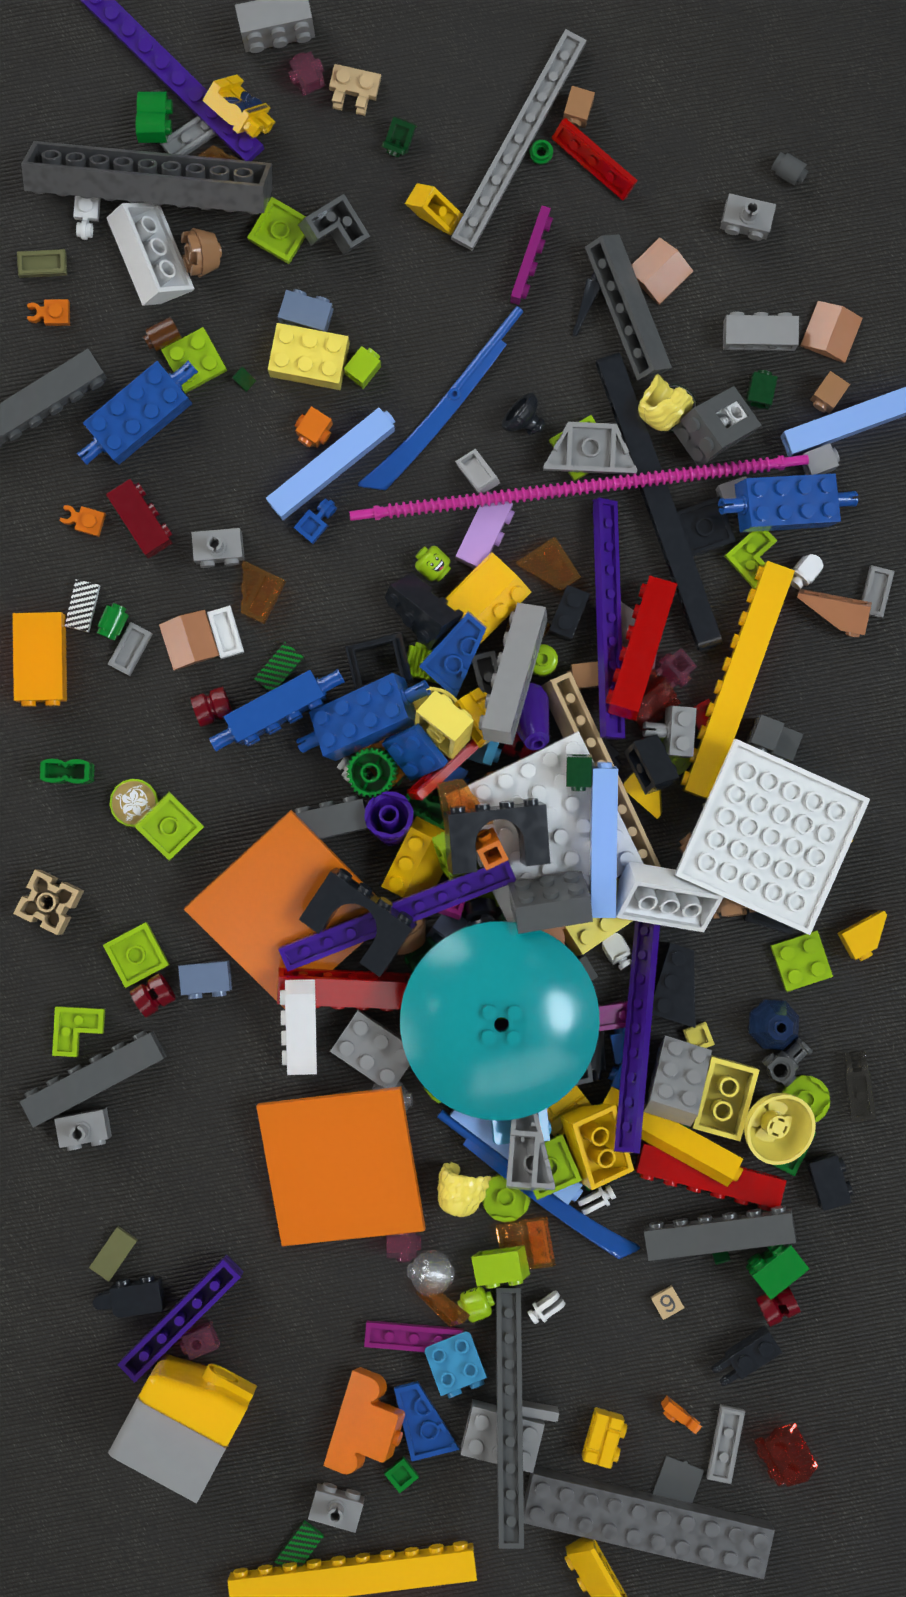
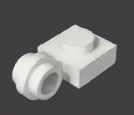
[73,196,101,240]

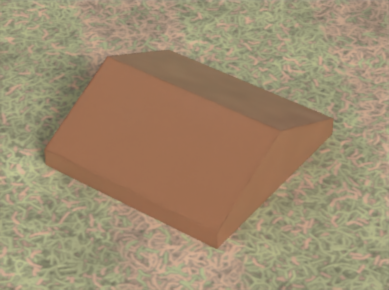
[632,237,693,305]
[800,301,863,364]
[159,610,220,671]

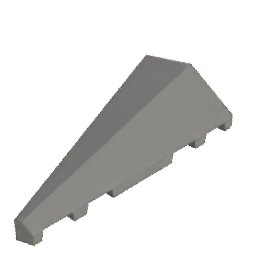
[506,1113,555,1190]

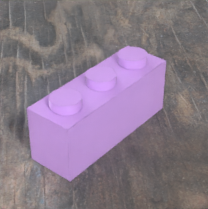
[455,492,515,569]

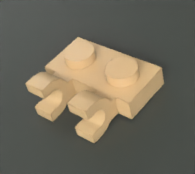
[329,64,381,116]

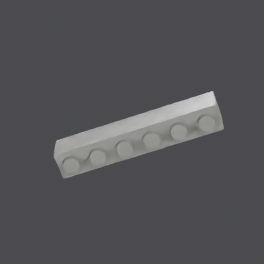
[479,603,548,745]

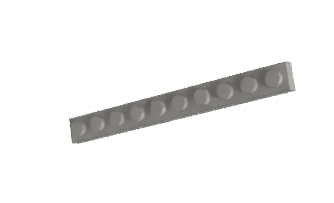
[451,29,587,251]

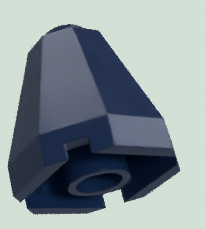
[748,999,799,1050]

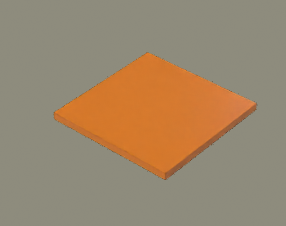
[184,810,374,1009]
[256,1087,426,1246]

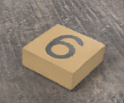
[651,1285,684,1320]

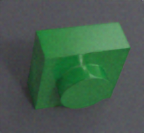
[384,1456,419,1493]

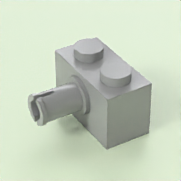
[720,193,776,241]
[191,528,245,568]
[642,706,696,758]
[54,1107,112,1151]
[308,1482,364,1533]

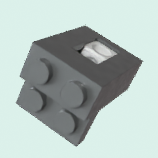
[672,386,761,468]

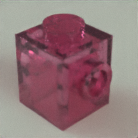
[288,51,325,96]
[656,648,697,690]
[386,1232,421,1262]
[180,1321,220,1360]

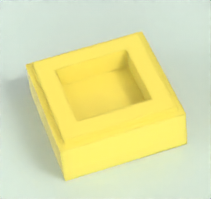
[683,1021,715,1048]

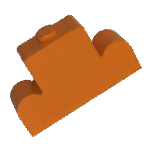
[323,1367,405,1474]

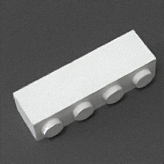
[280,979,317,1075]

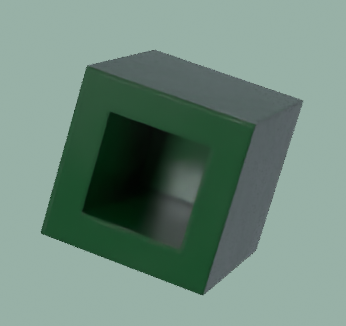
[746,370,778,410]
[566,754,592,791]

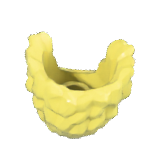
[638,374,694,431]
[437,1162,492,1217]

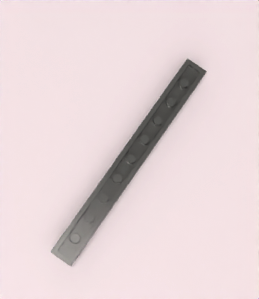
[496,1288,524,1549]

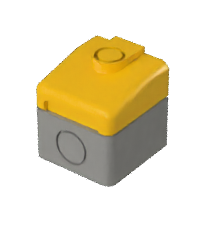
[108,1354,257,1504]

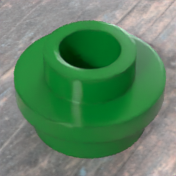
[529,140,553,164]

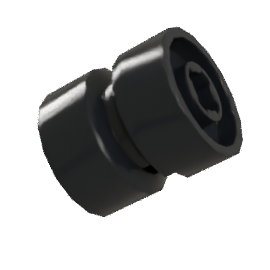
[464,898,498,926]

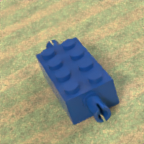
[77,360,198,465]
[718,473,858,532]
[209,669,345,752]
[296,673,431,761]

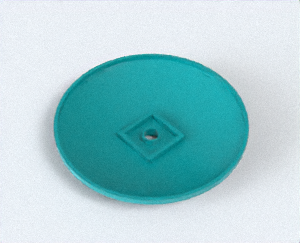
[400,921,600,1121]

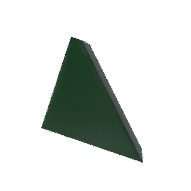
[233,367,256,392]
[712,1251,731,1265]

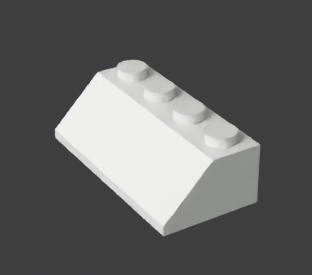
[106,202,195,306]
[616,862,724,932]

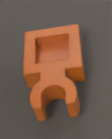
[27,299,70,326]
[60,505,106,537]
[661,1396,702,1434]

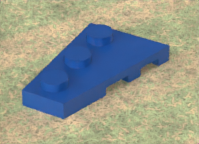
[419,611,487,698]
[394,1381,459,1462]

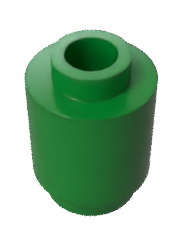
[97,603,129,641]

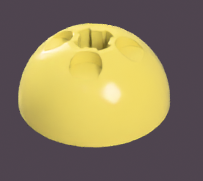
[744,1093,816,1165]

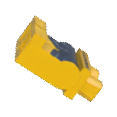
[202,74,275,138]

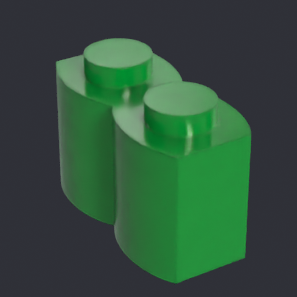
[136,91,173,143]
[40,759,95,785]
[405,785,450,828]

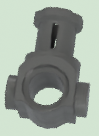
[762,1037,813,1087]

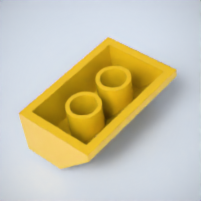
[445,552,531,644]
[381,816,445,898]
[560,1103,634,1190]
[564,1537,628,1597]

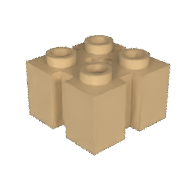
[13,869,84,935]

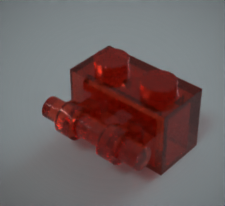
[634,669,681,732]
[754,1423,818,1487]

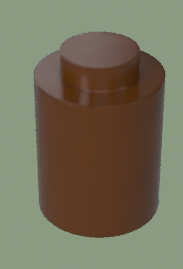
[143,316,182,352]

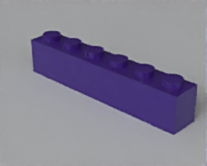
[118,1254,244,1383]

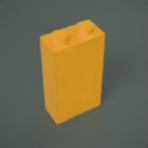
[13,612,67,707]

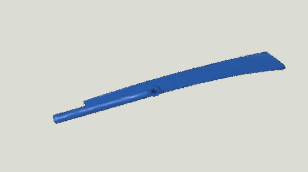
[358,306,523,490]
[437,1109,640,1259]

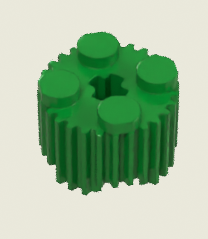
[347,747,398,797]

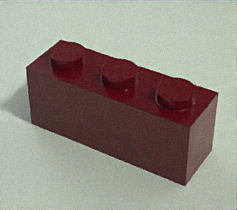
[106,479,173,559]

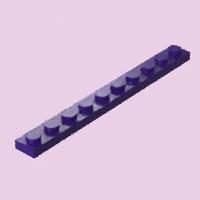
[80,0,264,161]
[593,498,625,740]
[278,860,517,971]
[614,921,660,1154]

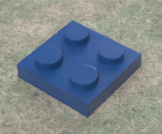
[382,723,448,781]

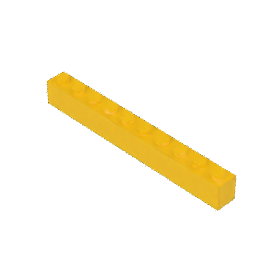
[680,561,795,800]
[228,1541,477,1597]

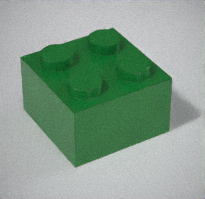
[746,1244,810,1300]

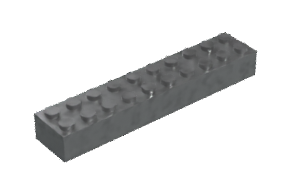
[21,141,272,214]
[524,1466,775,1579]

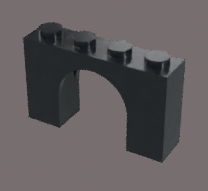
[443,798,551,874]
[299,868,417,977]

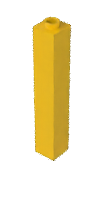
[603,1087,743,1187]

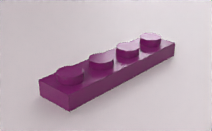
[510,205,553,305]
[364,1320,464,1352]

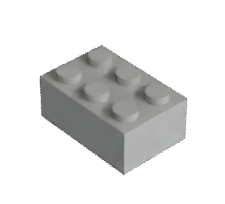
[235,0,315,53]
[330,1010,410,1088]
[644,1036,712,1127]
[461,1399,545,1473]

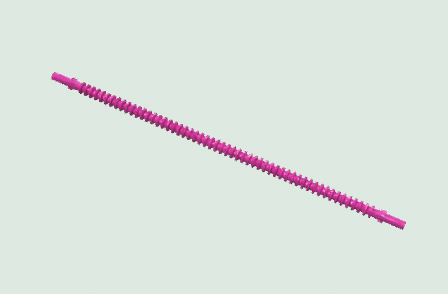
[349,455,809,521]

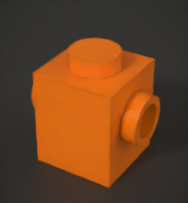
[295,406,333,448]
[475,827,509,871]

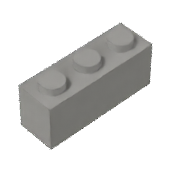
[723,312,799,351]

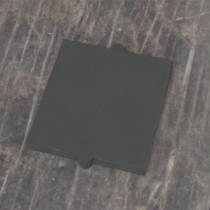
[652,1455,704,1504]

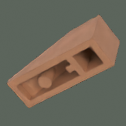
[797,589,872,637]

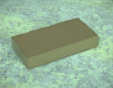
[17,249,67,278]
[89,1226,138,1282]

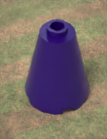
[516,683,549,750]
[364,791,414,846]

